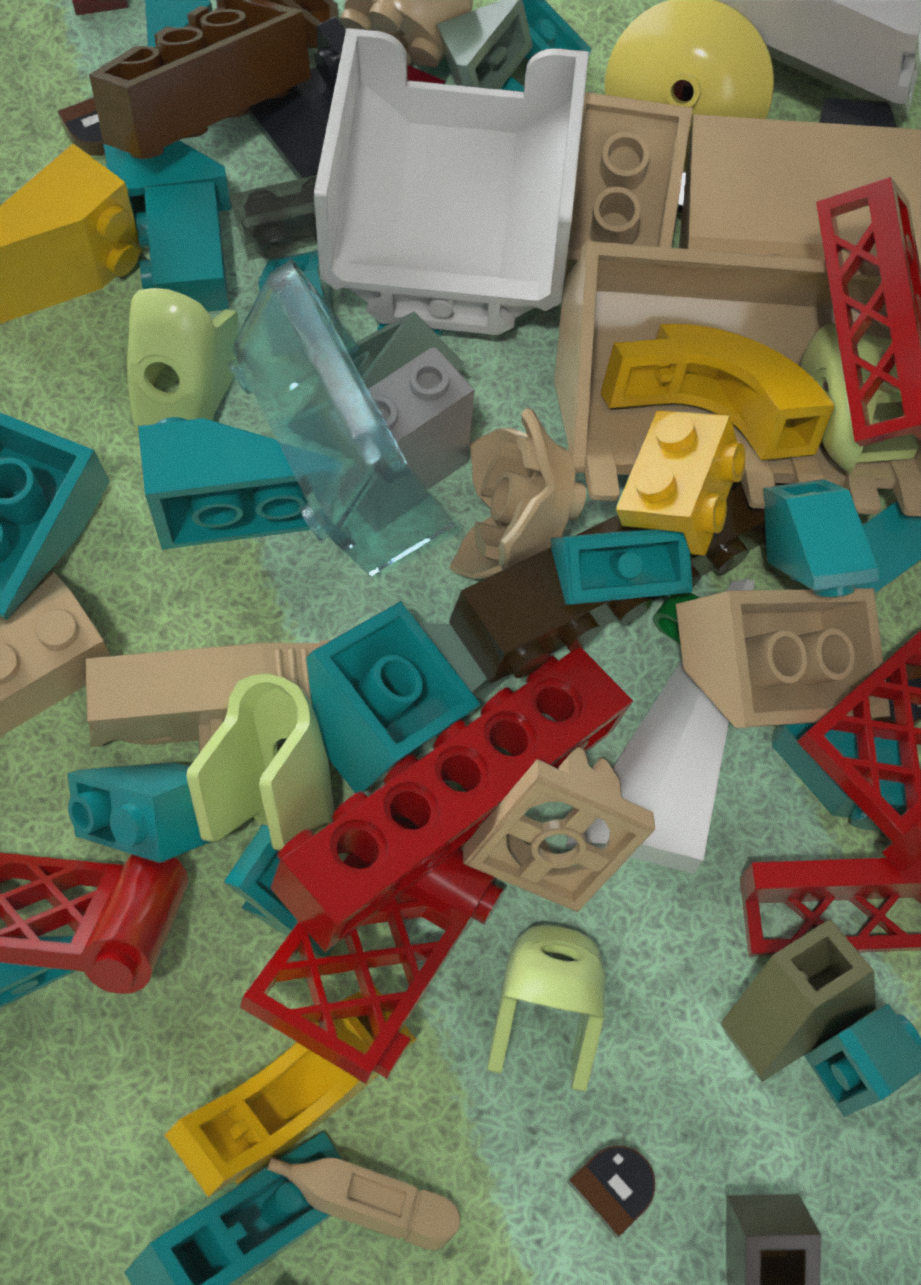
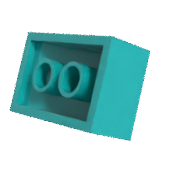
[0,412,110,620]
[138,417,345,550]

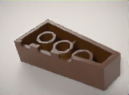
[89,0,311,159]

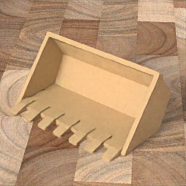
[554,241,921,517]

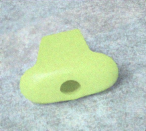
[127,288,238,435]
[800,323,919,474]
[186,673,334,850]
[487,925,605,1092]

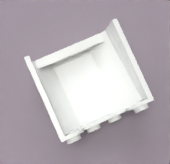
[718,0,921,117]
[314,28,589,335]

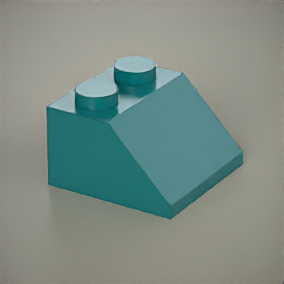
[306,601,481,793]

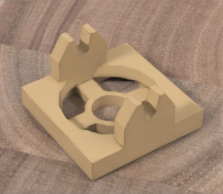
[463,747,656,912]

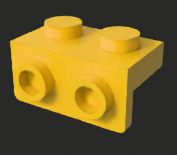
[616,410,746,556]

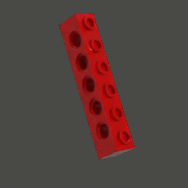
[271,647,633,952]

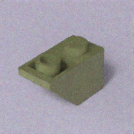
[721,919,876,1082]

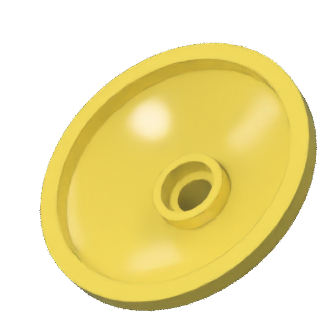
[605,0,774,173]

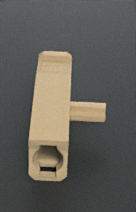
[86,640,331,753]

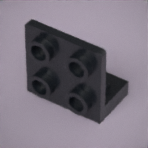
[248,16,346,184]

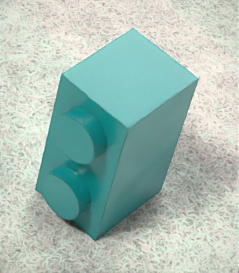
[136,181,229,312]

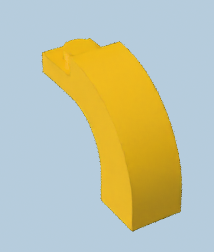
[600,324,835,460]
[164,985,417,1197]

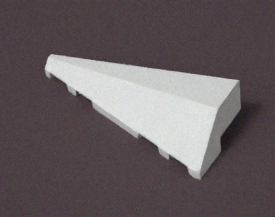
[566,579,755,874]

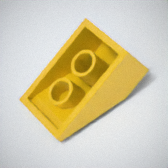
[0,144,142,324]

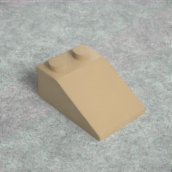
[564,92,693,281]

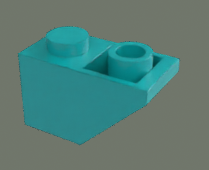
[763,479,879,597]
[67,762,212,863]

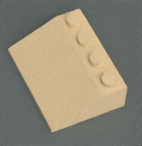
[679,114,921,267]

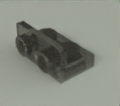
[229,175,318,261]

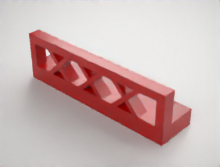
[816,176,921,447]
[740,858,921,957]

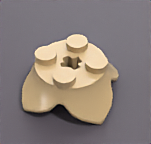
[339,0,473,67]
[449,408,586,580]

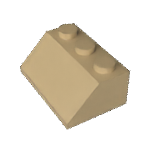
[0,569,110,737]
[676,588,890,729]

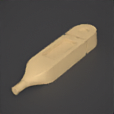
[267,1157,460,1250]

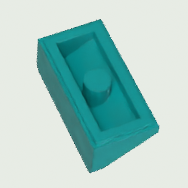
[551,529,693,605]

